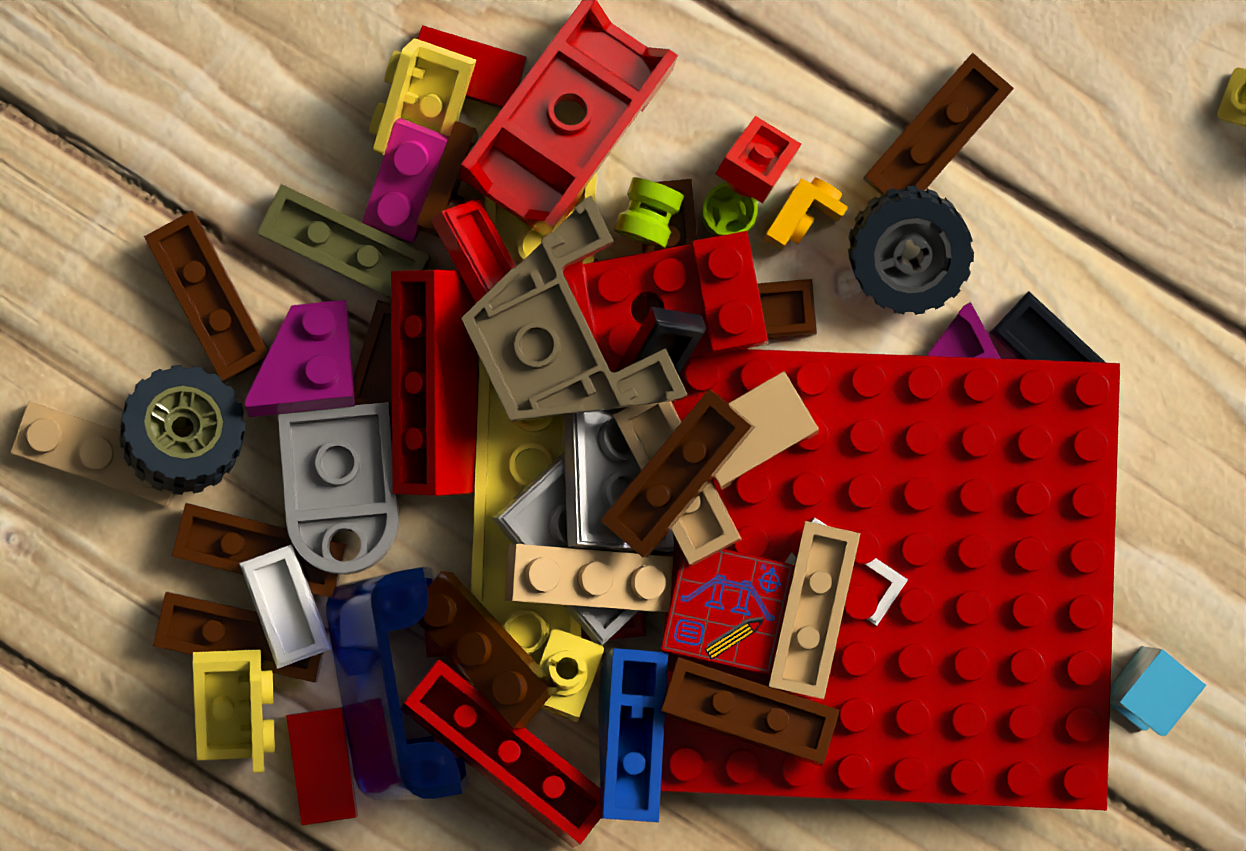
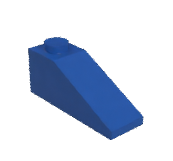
[598,648,668,823]

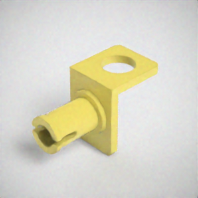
[539,629,604,722]

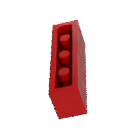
[391,270,478,496]
[400,659,601,848]

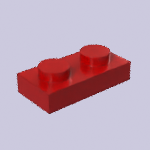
[715,115,802,204]

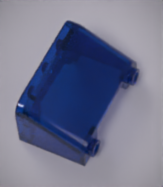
[326,567,469,800]

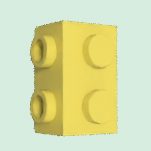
[369,38,476,155]
[193,650,275,773]

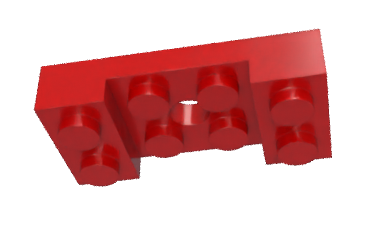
[459,0,678,237]
[563,231,768,373]

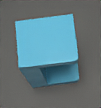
[1110,646,1206,736]

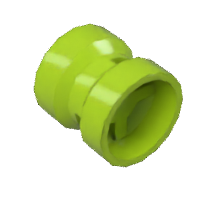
[614,177,684,249]
[702,182,758,237]

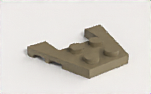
[461,196,688,422]

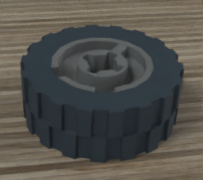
[848,186,974,315]

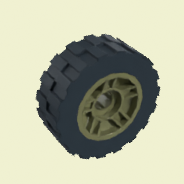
[119,365,246,495]

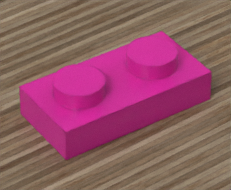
[362,118,449,242]

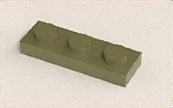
[257,184,431,299]

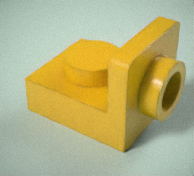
[763,177,848,251]

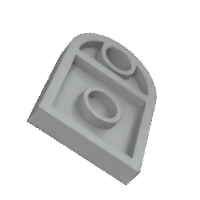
[278,402,399,575]

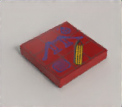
[661,549,795,675]

